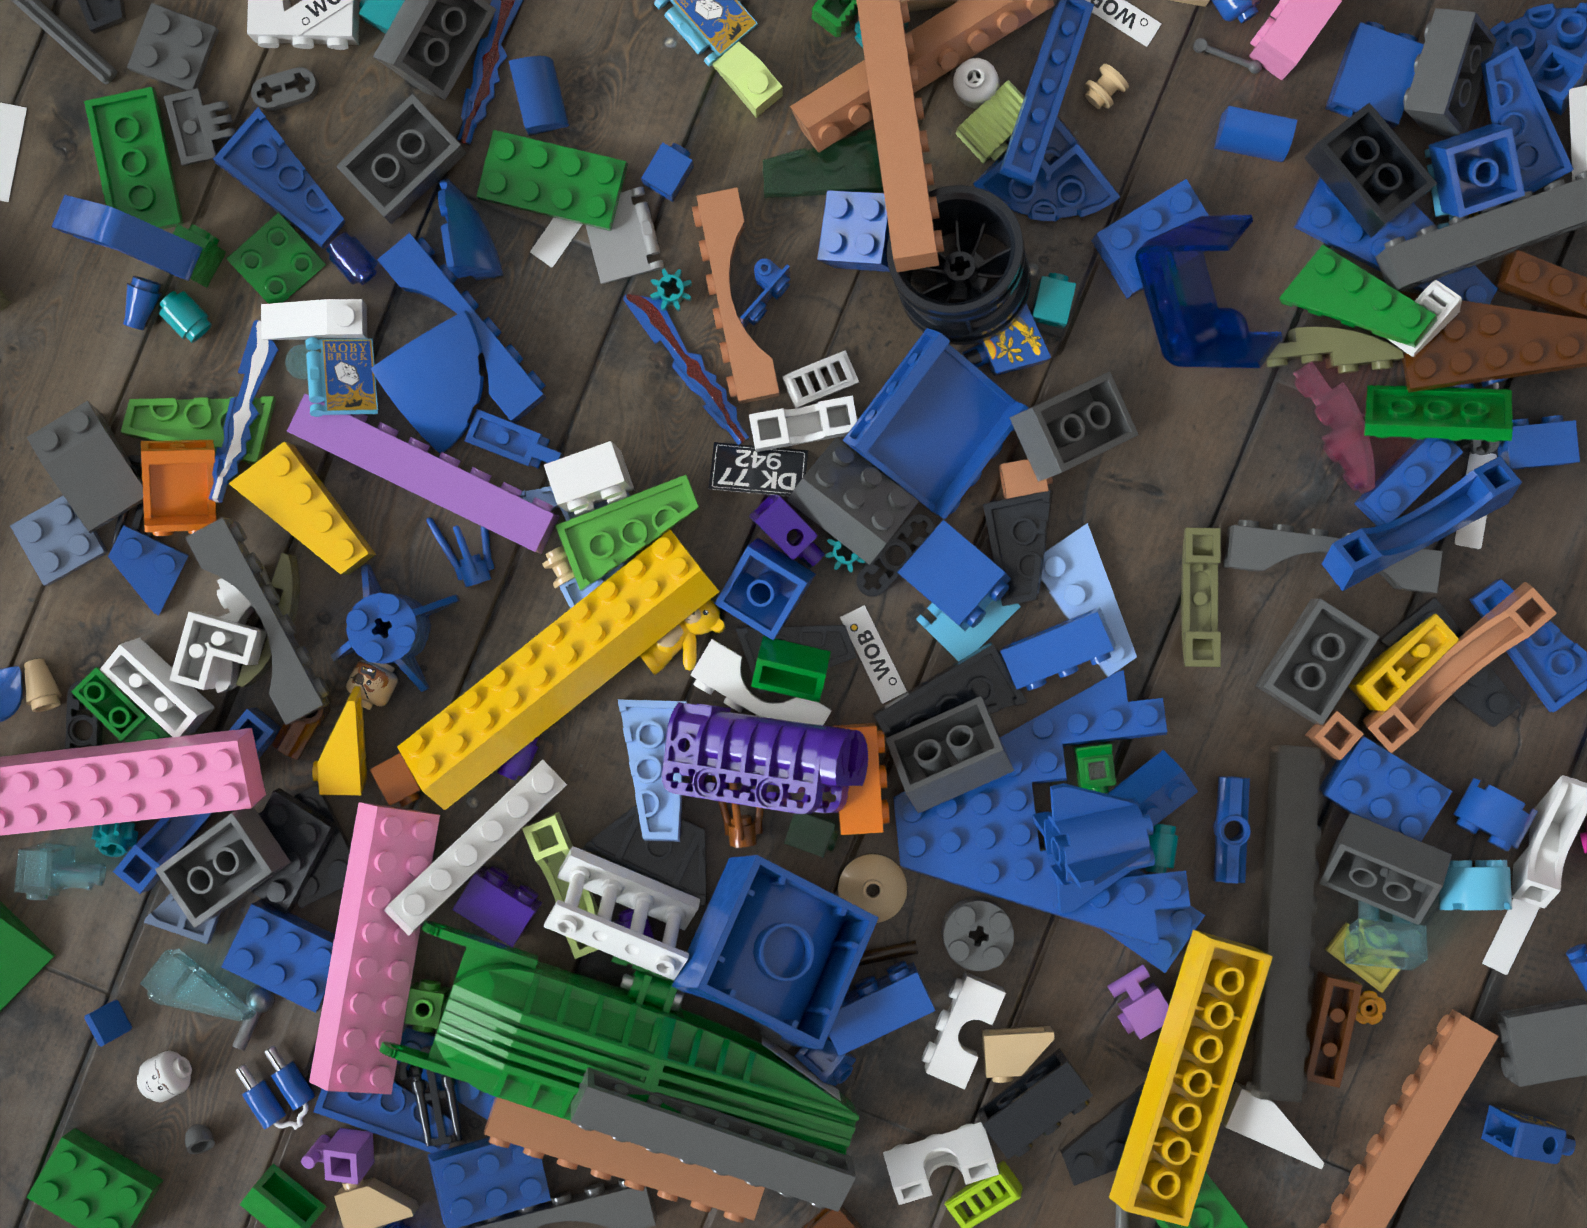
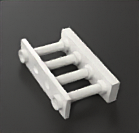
[544,846,700,980]

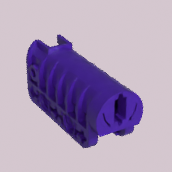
[662,702,868,814]

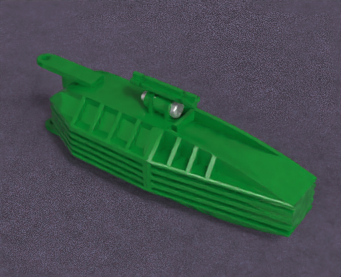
[379,920,859,1155]

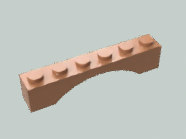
[692,187,780,404]
[1363,582,1557,753]

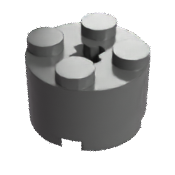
[941,896,1014,971]

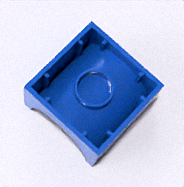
[672,855,879,1050]

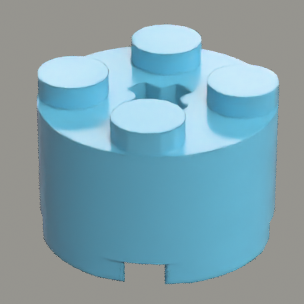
[1439,860,1512,910]

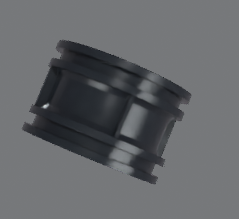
[887,185,1031,345]

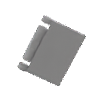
[586,187,664,284]

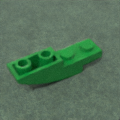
[71,667,172,742]

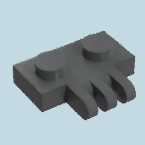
[164,88,236,166]

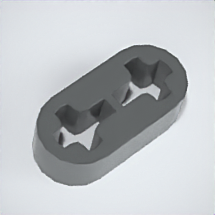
[251,67,319,112]

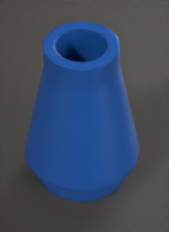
[123,276,162,330]

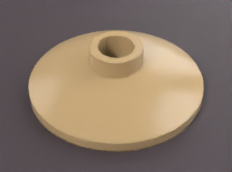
[838,854,907,923]

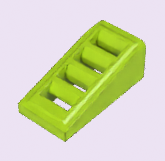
[944,1161,1023,1228]

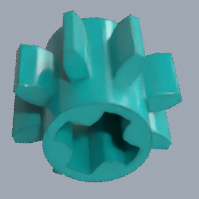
[650,268,692,312]
[825,539,865,572]
[91,822,138,857]

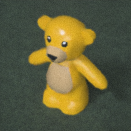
[640,599,725,675]

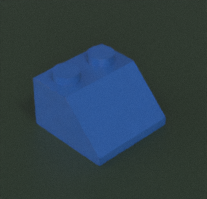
[714,538,816,640]

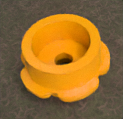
[1355,991,1386,1025]

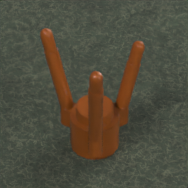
[712,776,767,848]

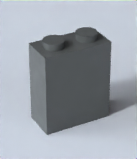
[1495,998,1587,1087]

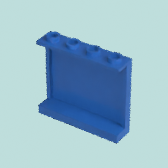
[843,328,1029,519]

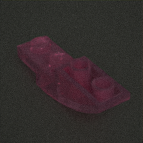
[1293,361,1375,493]

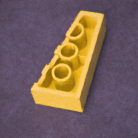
[228,441,376,575]

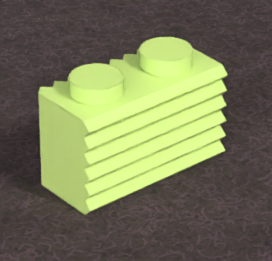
[955,80,1024,163]

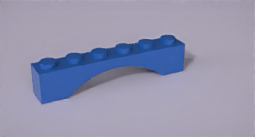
[377,233,547,424]
[1322,456,1522,591]
[113,707,282,894]

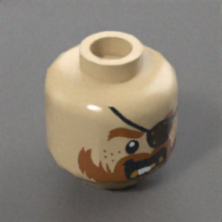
[346,660,398,710]

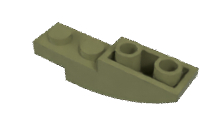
[1255,327,1404,374]

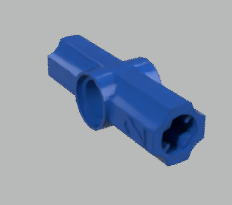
[1213,776,1251,883]

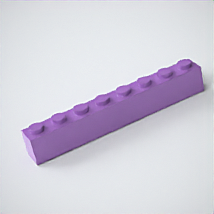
[287,394,560,554]

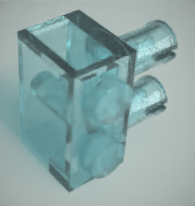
[14,843,106,900]
[1344,900,1428,970]

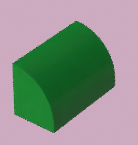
[751,636,831,702]
[239,1163,326,1228]

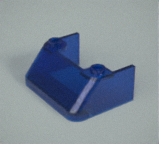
[1135,215,1283,368]

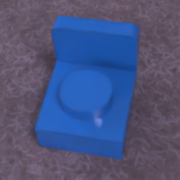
[795,1038,856,1086]

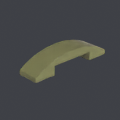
[1181,528,1221,667]
[236,553,300,687]

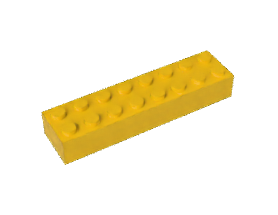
[1109,929,1273,1227]

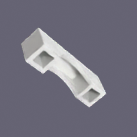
[691,639,832,725]

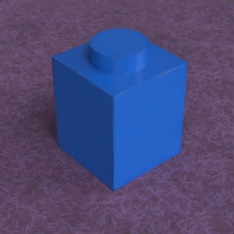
[641,142,694,202]

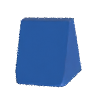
[84,1000,132,1047]

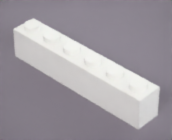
[384,759,567,936]

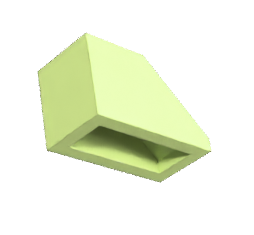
[712,42,783,118]

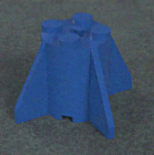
[331,564,460,692]
[1032,783,1155,914]

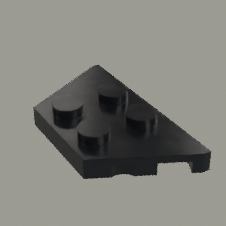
[583,804,707,907]

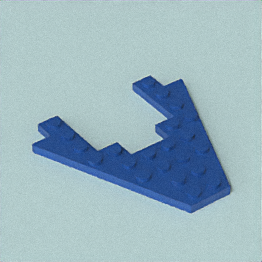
[893,670,1191,945]

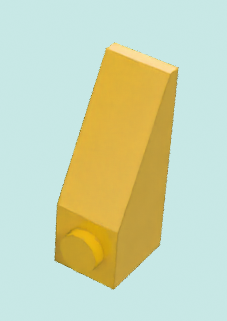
[1348,614,1459,711]
[312,686,367,796]

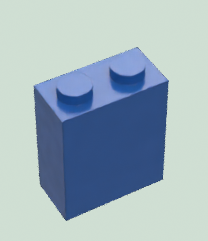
[1325,21,1424,129]
[897,520,1011,632]

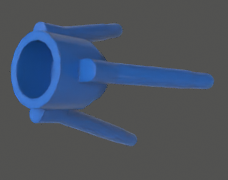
[426,517,495,587]

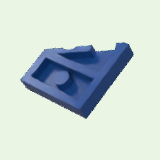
[108,525,189,615]

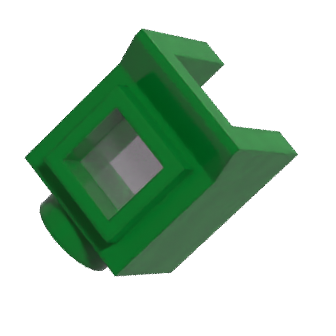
[1073,742,1116,793]

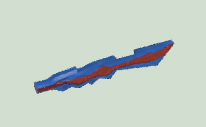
[457,0,523,145]
[624,294,749,446]

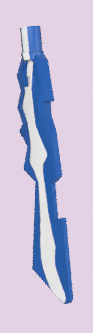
[209,320,278,503]

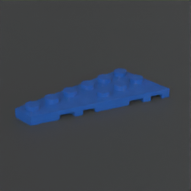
[1294,177,1498,305]

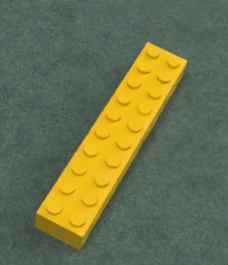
[397,529,720,810]

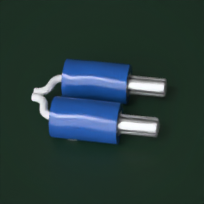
[235,1046,316,1130]

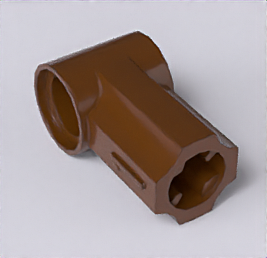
[272,696,330,760]

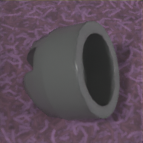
[185,1124,215,1154]

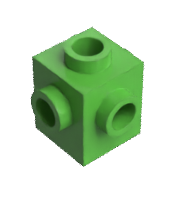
[404,979,450,1032]

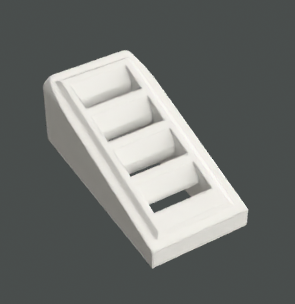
[1386,280,1462,357]
[782,350,859,408]

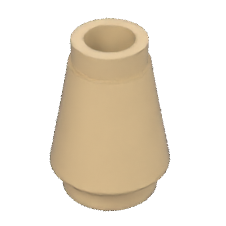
[24,658,62,712]

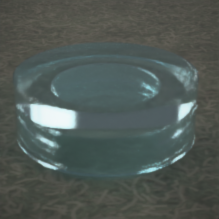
[285,344,317,380]

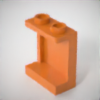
[141,440,216,536]

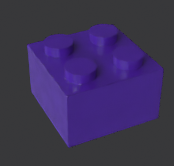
[452,866,542,947]

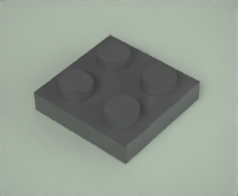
[127,3,219,91]

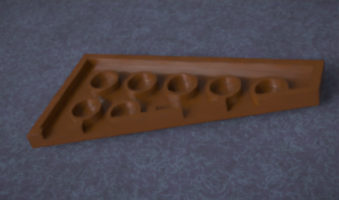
[1400,291,1587,393]

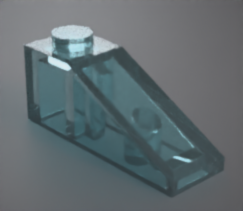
[140,948,256,1021]

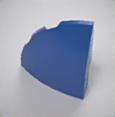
[1490,3,1587,115]
[973,115,1120,221]
[438,179,504,281]
[370,310,484,454]

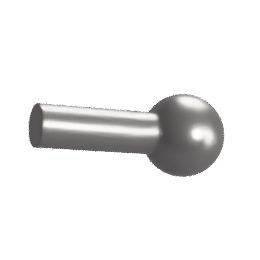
[232,986,274,1051]

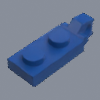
[464,409,564,469]

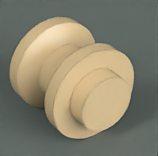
[1084,64,1129,109]
[542,545,575,589]

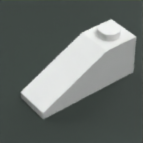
[261,299,367,340]
[1221,1081,1324,1169]

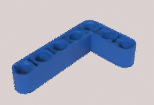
[51,195,203,281]

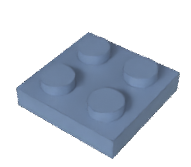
[10,496,108,586]

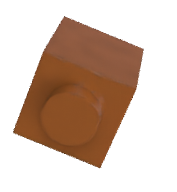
[370,753,421,808]

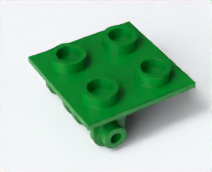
[226,212,326,304]

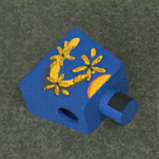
[962,304,1051,376]
[1481,1105,1576,1164]

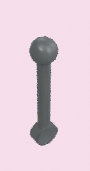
[1193,38,1262,74]

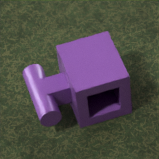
[1107,964,1169,1040]
[301,1128,374,1185]

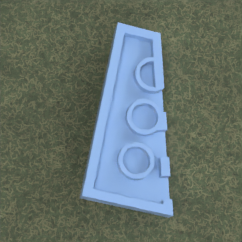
[1041,523,1137,677]
[618,699,687,842]

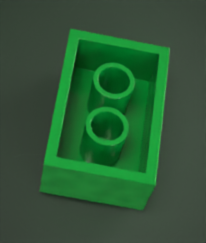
[26,1128,164,1228]

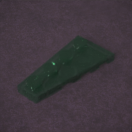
[763,129,884,198]

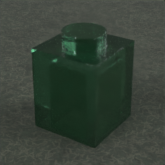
[784,813,839,858]

